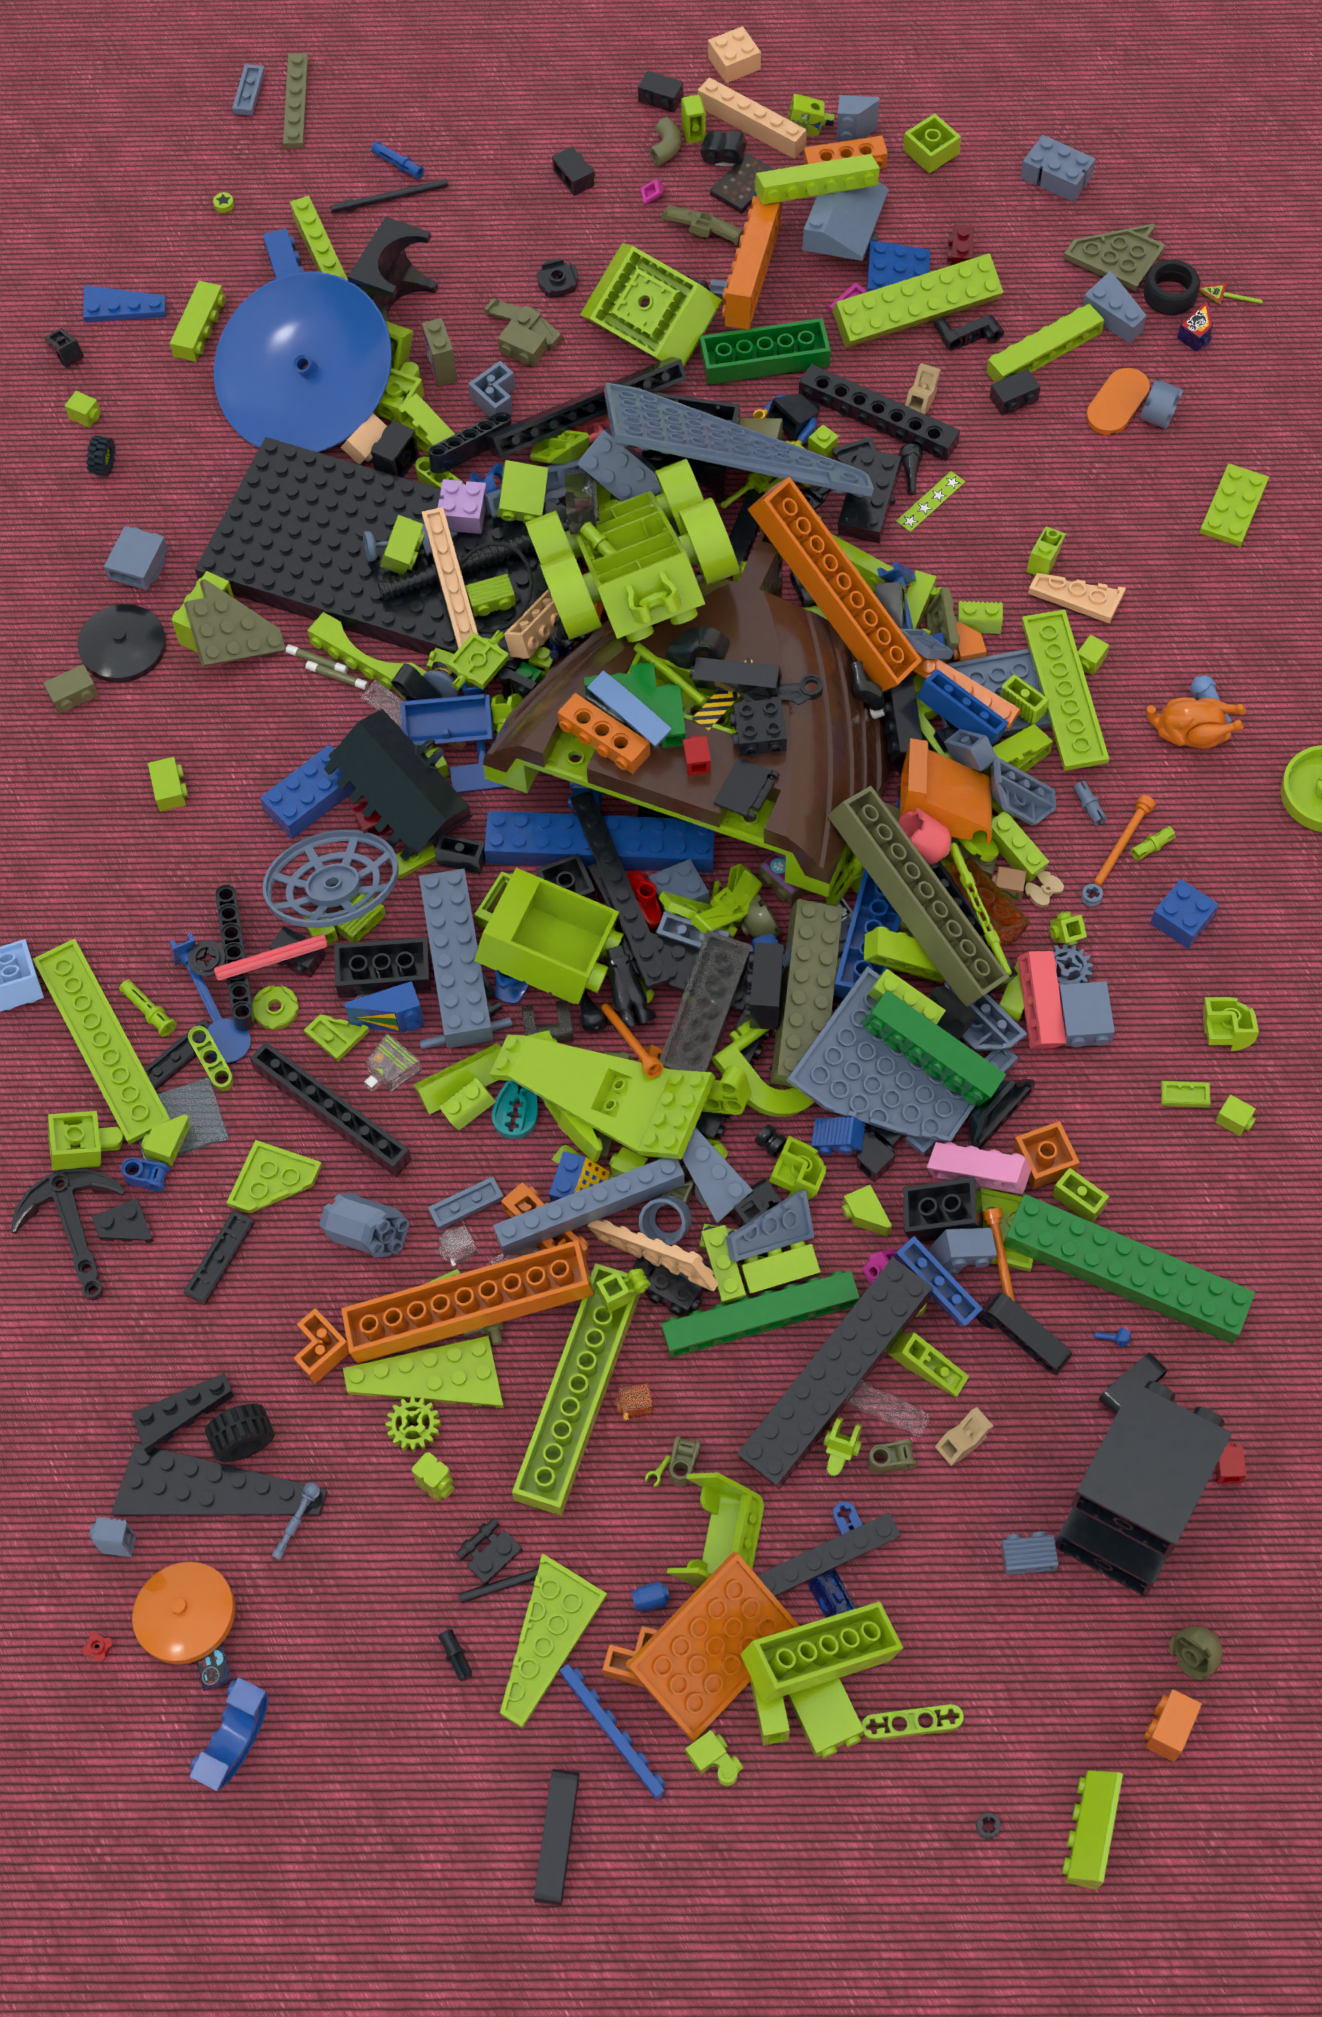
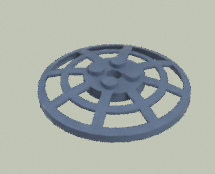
[262,830,399,928]

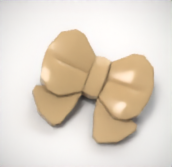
[1025,871,1064,908]

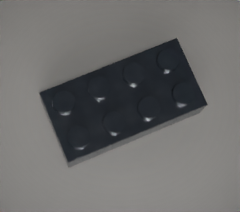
[838,447,901,544]
[334,937,432,998]

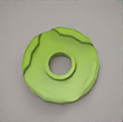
[253,985,299,1030]

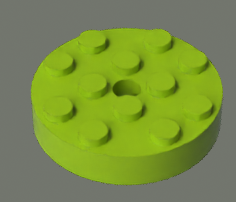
[1280,745,1322,832]

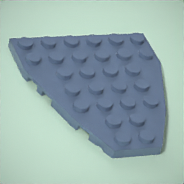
[786,967,975,1142]

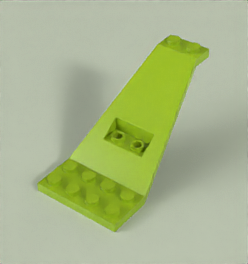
[489,1035,716,1159]

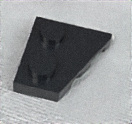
[92,1199,154,1243]

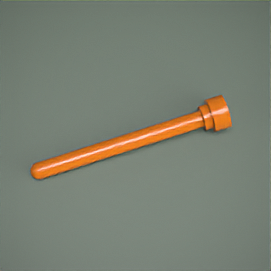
[1094,795,1156,886]
[601,1004,664,1078]
[982,1208,1015,1301]

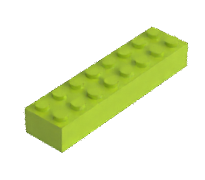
[832,253,1003,348]

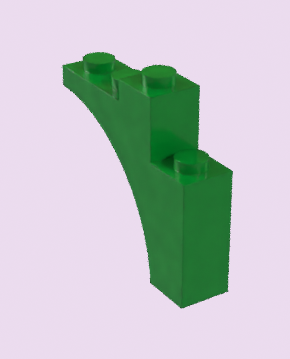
[584,663,686,748]

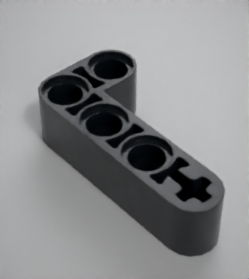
[976,1292,1072,1375]

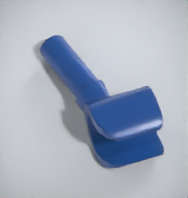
[1094,1328,1131,1347]

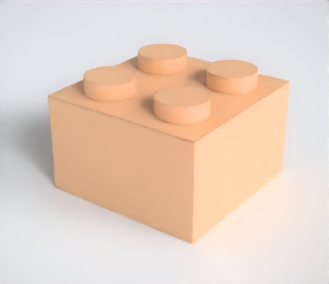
[708,26,761,83]

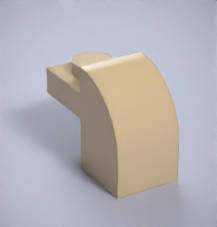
[905,363,941,414]
[935,1407,993,1466]

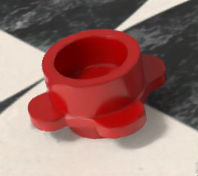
[82,1632,113,1662]

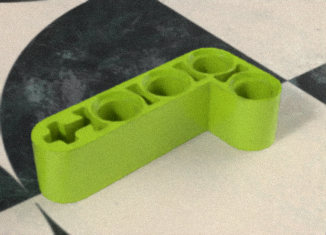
[702,1066,751,1115]

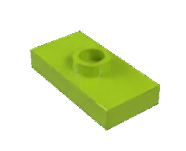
[389,845,436,879]
[1161,1081,1211,1108]

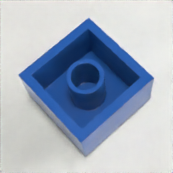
[1150,879,1219,949]

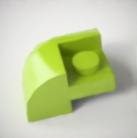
[1203,997,1259,1051]
[769,1136,827,1199]

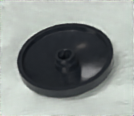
[78,604,166,683]

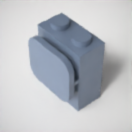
[104,526,168,590]
[1059,981,1115,1047]

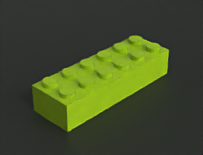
[740,1601,903,1703]

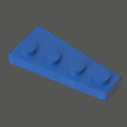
[83,285,167,323]

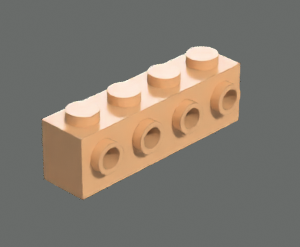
[504,588,560,659]

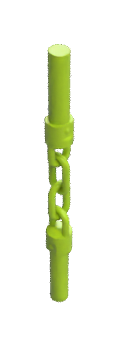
[950,843,1012,976]

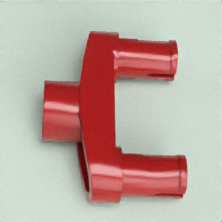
[627,871,662,934]

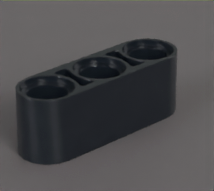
[391,663,442,701]
[1099,1352,1168,1417]

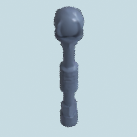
[272,1482,320,1560]

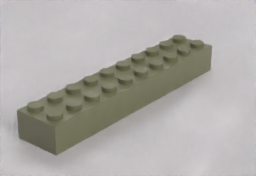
[827,786,1009,1007]

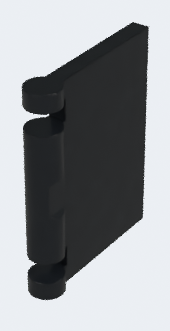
[713,758,780,821]

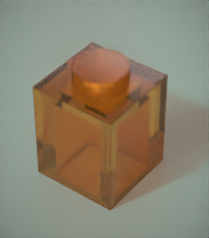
[615,1383,653,1420]

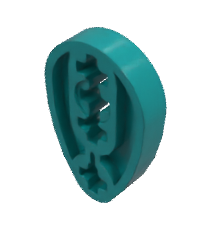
[492,1081,538,1140]

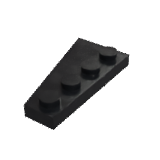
[132,1373,234,1454]

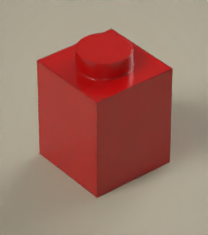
[683,736,711,776]
[1215,1443,1246,1484]

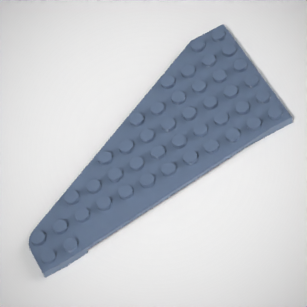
[604,382,874,497]

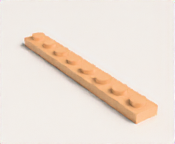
[422,507,478,649]

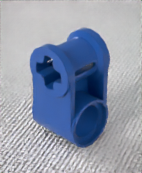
[121,1158,170,1192]

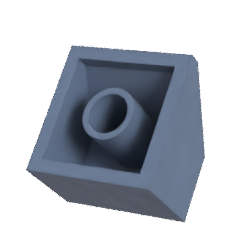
[836,95,879,142]

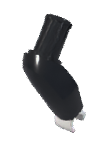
[849,661,885,719]

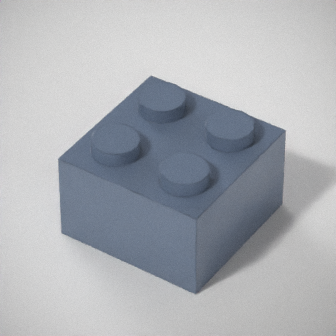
[648,859,710,918]

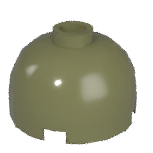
[740,894,783,939]
[1169,1625,1223,1680]

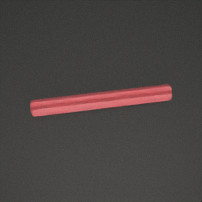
[214,934,327,980]

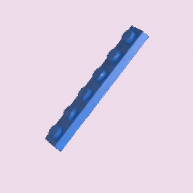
[560,1664,666,1801]

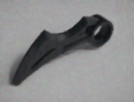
[739,674,823,705]

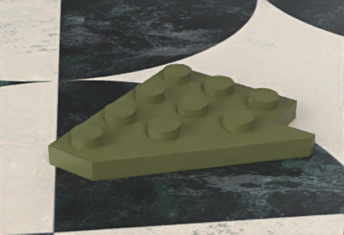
[1063,224,1166,292]
[184,579,286,667]

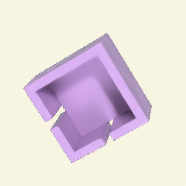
[438,479,487,534]

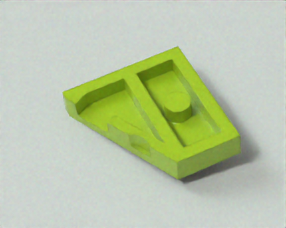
[304,1014,370,1062]

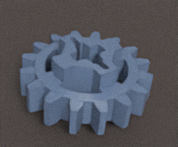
[1048,944,1093,985]

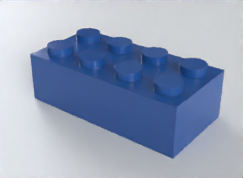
[260,744,356,840]

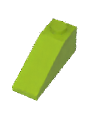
[888,1332,969,1397]

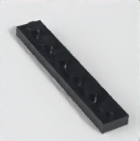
[757,1512,901,1597]

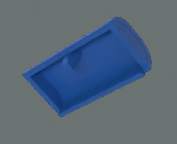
[400,694,494,746]

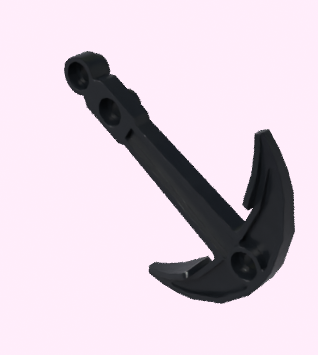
[11,1168,126,1300]

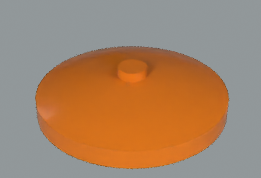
[132,1562,235,1664]

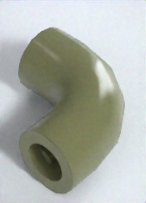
[649,117,682,166]

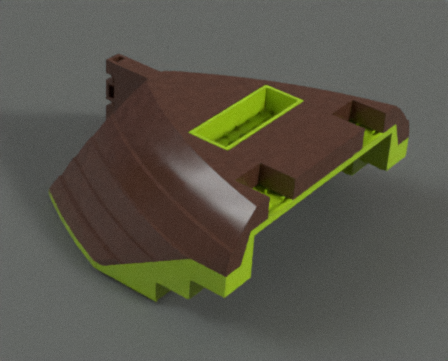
[483,530,891,897]

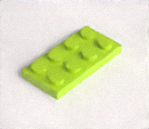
[1200,463,1269,547]

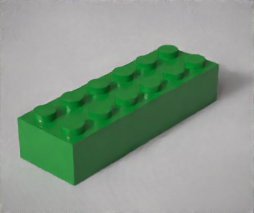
[700,318,831,385]
[861,990,1006,1106]

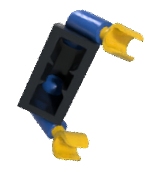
[753,394,820,445]

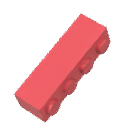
[1017,951,1066,1049]

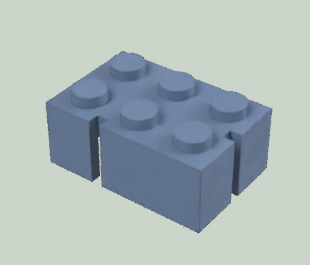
[1021,135,1096,202]

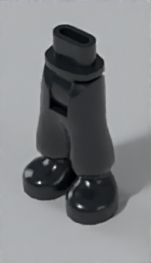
[606,945,657,1030]

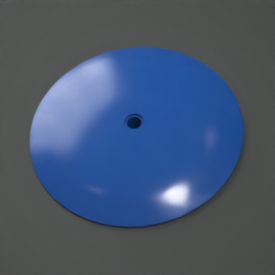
[214,272,392,452]

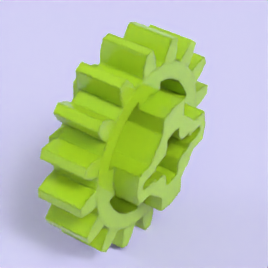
[386,1397,441,1453]

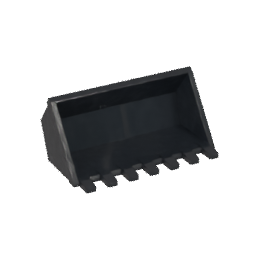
[324,709,473,861]

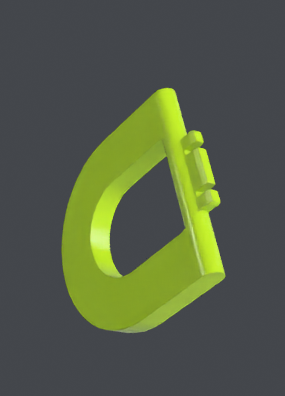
[712,1019,814,1117]

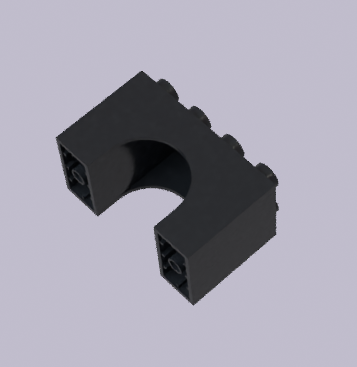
[1055,1381,1232,1597]

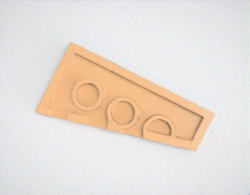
[1028,573,1126,624]

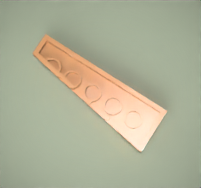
[588,1220,719,1292]

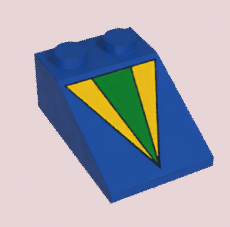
[344,981,425,1033]

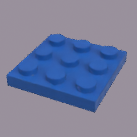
[866,240,930,292]

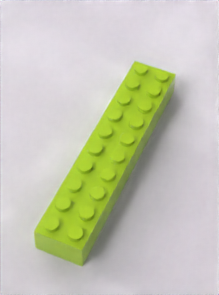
[512,1263,641,1516]

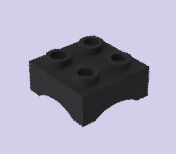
[929,985,977,1040]

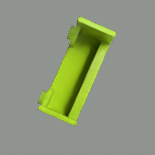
[667,1472,764,1587]

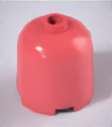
[898,808,951,865]

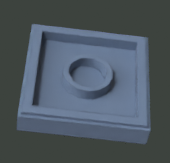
[900,629,954,659]

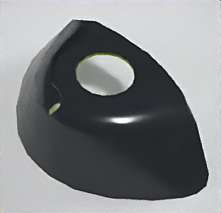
[665,626,730,669]

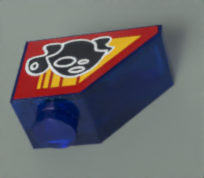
[1177,301,1213,352]

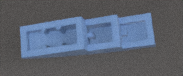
[587,671,672,748]

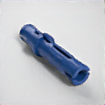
[371,141,424,179]

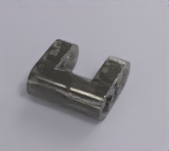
[521,1000,574,1043]

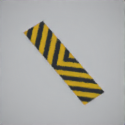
[692,658,753,731]

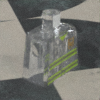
[363,1033,422,1092]

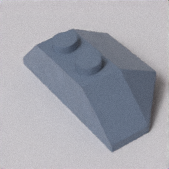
[991,757,1056,826]
[945,981,1027,1051]

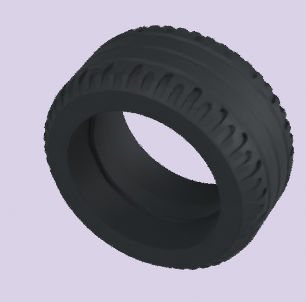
[1144,259,1200,315]

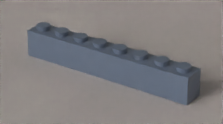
[493,1158,685,1257]

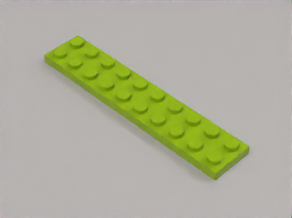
[33,938,170,1145]

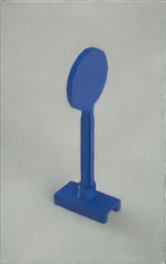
[170,933,251,1064]

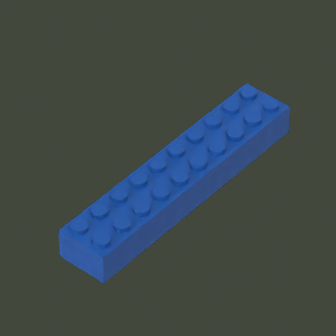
[484,811,715,873]

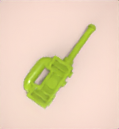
[721,472,784,508]

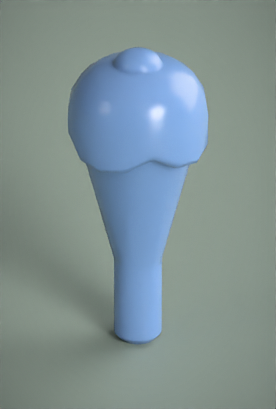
[1190,675,1232,724]

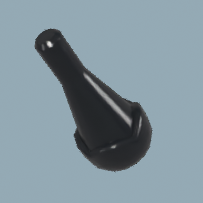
[899,443,923,495]
[580,989,607,1034]

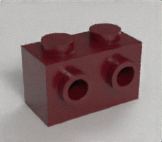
[947,225,974,265]

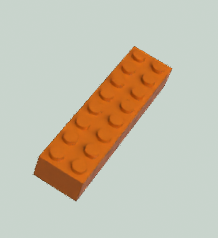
[722,196,782,330]

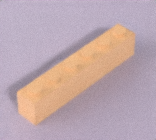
[698,77,807,159]

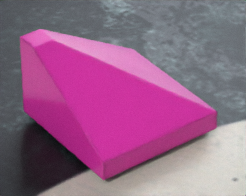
[641,179,664,205]

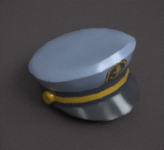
[423,661,461,698]

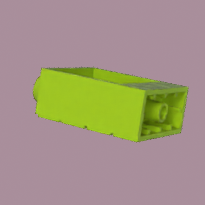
[474,868,624,1004]

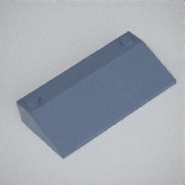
[802,182,889,261]

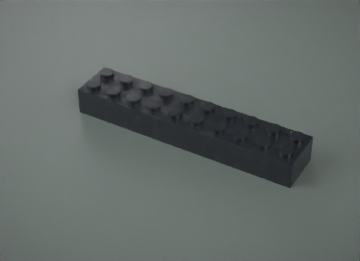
[737,1257,934,1490]

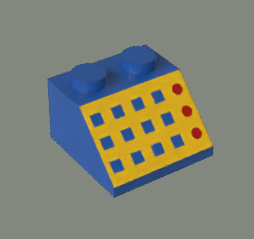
[549,1151,610,1203]

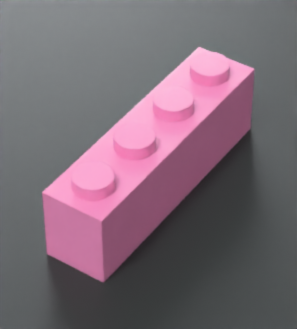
[927,1142,1032,1194]

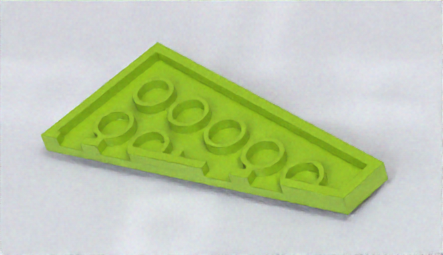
[343,1336,504,1408]
[500,1553,607,1729]

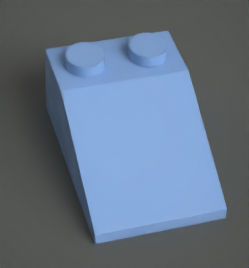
[0,939,44,1012]

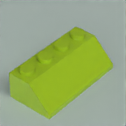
[1062,1771,1123,1890]

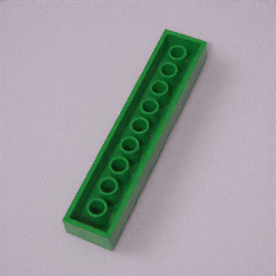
[1003,1194,1255,1344]

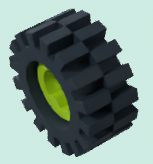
[86,435,116,476]

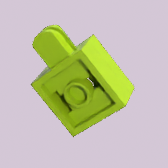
[373,362,424,423]
[48,1111,123,1170]

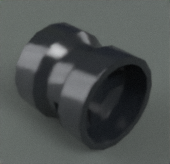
[755,1124,787,1158]

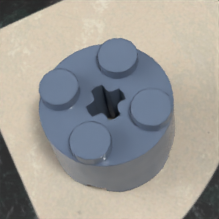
[1139,379,1183,429]

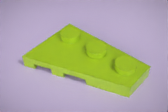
[659,891,737,937]

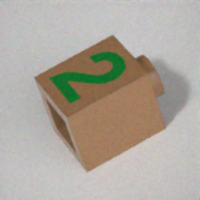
[991,867,1026,902]

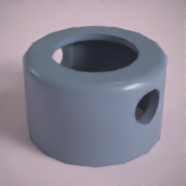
[639,1195,692,1246]

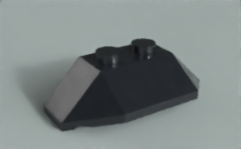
[966,1079,1035,1150]

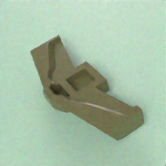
[660,205,743,246]
[485,298,564,351]

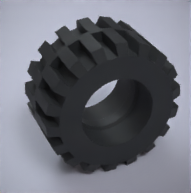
[205,1404,275,1462]

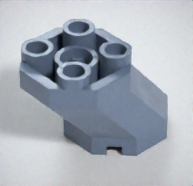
[319,1193,409,1258]

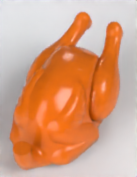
[1146,697,1246,749]

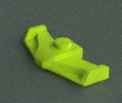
[691,868,762,934]

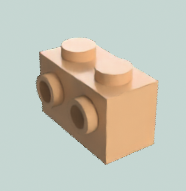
[341,413,387,465]

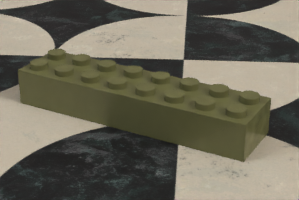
[770,899,843,1088]

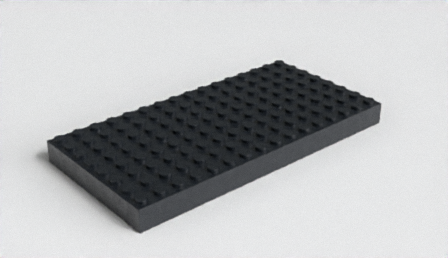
[195,437,548,677]

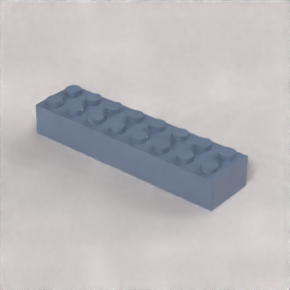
[419,869,493,1048]

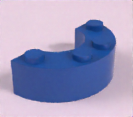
[189,1677,269,1791]

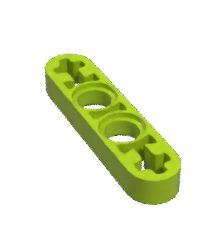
[862,1704,963,1741]

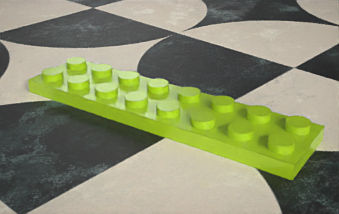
[1021,609,1109,771]

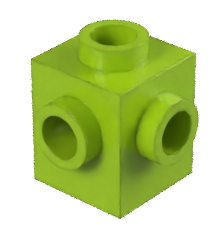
[1049,911,1087,946]

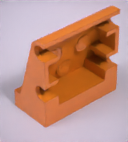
[899,738,992,843]

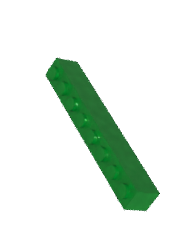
[661,1271,860,1359]

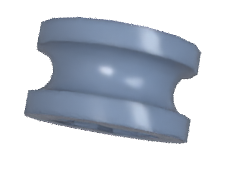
[1081,884,1103,907]

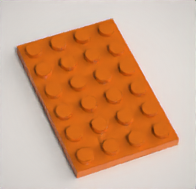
[625,1552,799,1741]

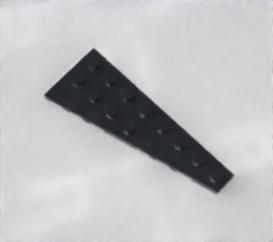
[111,1443,328,1517]

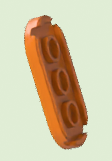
[1086,368,1150,435]

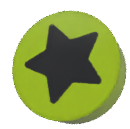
[213,193,234,213]

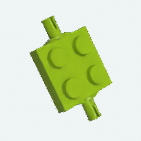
[446,630,510,690]

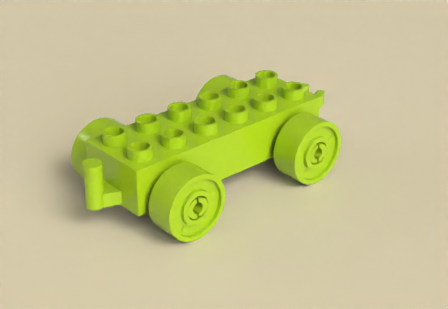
[525,459,740,642]

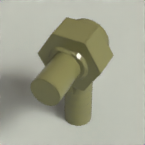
[463,1322,505,1345]

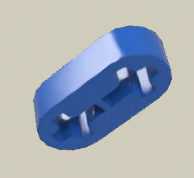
[833,1502,862,1535]

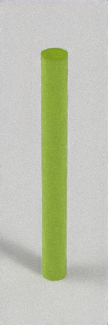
[634,643,707,706]

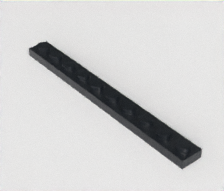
[570,790,670,991]

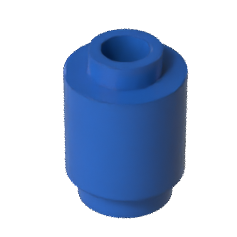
[631,1581,671,1612]

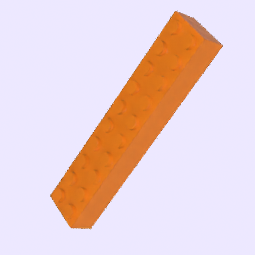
[748,476,922,692]
[341,1240,594,1364]

